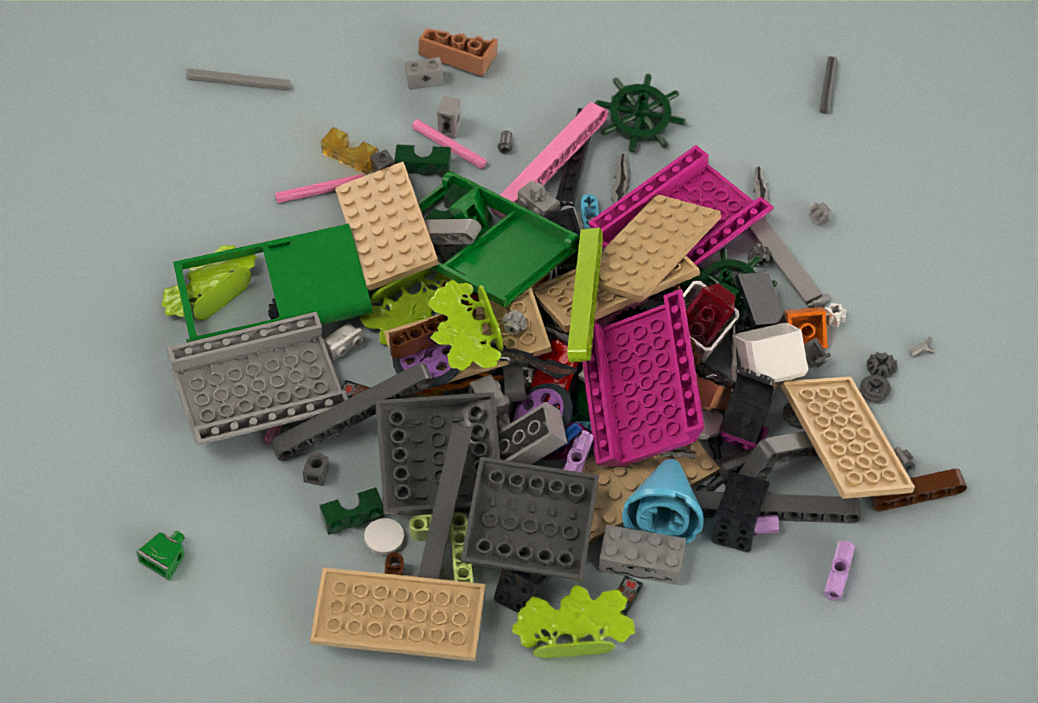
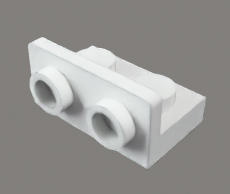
[323,323,363,361]

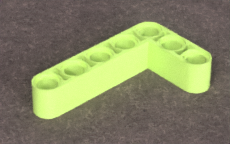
[410,512,473,583]

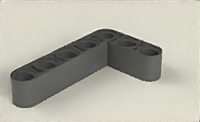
[739,431,819,480]

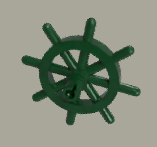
[594,74,686,152]
[697,248,777,324]

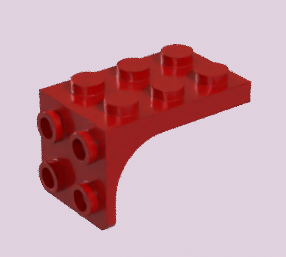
[530,340,580,409]

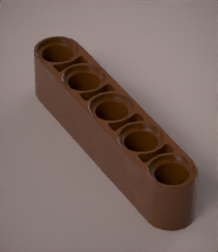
[869,468,967,512]

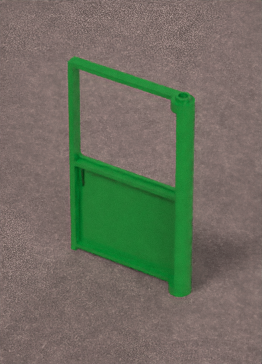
[418,171,580,308]
[173,224,373,343]

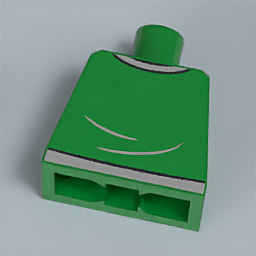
[137,530,185,580]

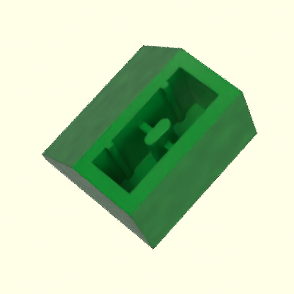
[449,187,493,240]

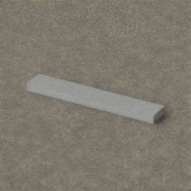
[748,217,822,305]

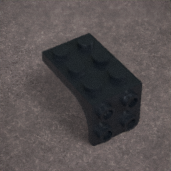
[542,207,581,275]
[719,367,778,444]
[712,472,770,552]
[494,569,552,613]

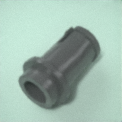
[498,130,513,154]

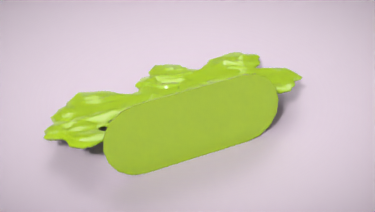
[161,245,257,321]
[360,268,452,347]
[427,280,503,371]
[511,584,635,658]

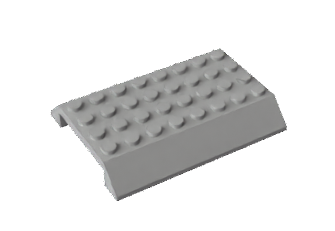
[167,312,348,445]

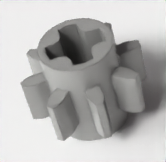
[808,202,832,225]
[502,310,527,335]

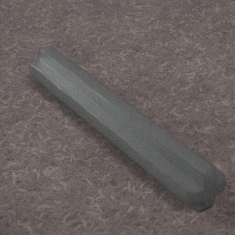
[819,56,837,114]

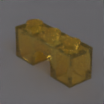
[321,127,379,174]

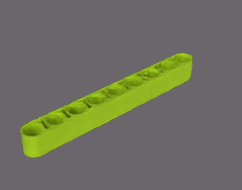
[567,227,603,363]

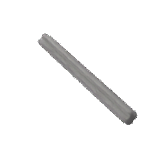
[186,69,291,90]

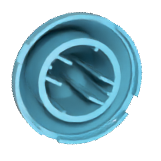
[622,459,704,544]

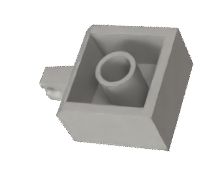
[518,181,560,216]
[470,374,510,430]

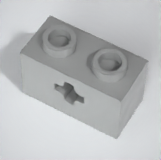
[405,57,444,89]
[437,96,462,139]

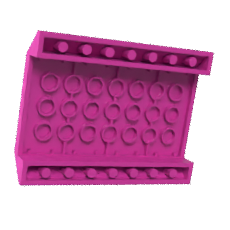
[588,145,774,266]
[582,289,704,467]

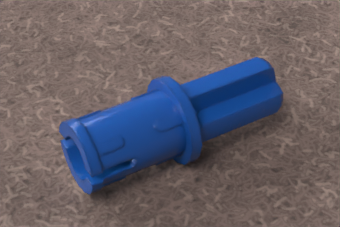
[551,423,582,455]

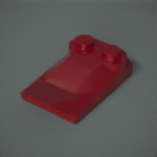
[686,283,736,348]

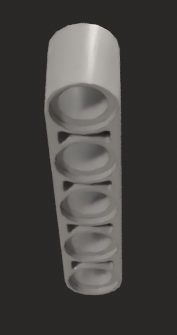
[424,219,481,245]

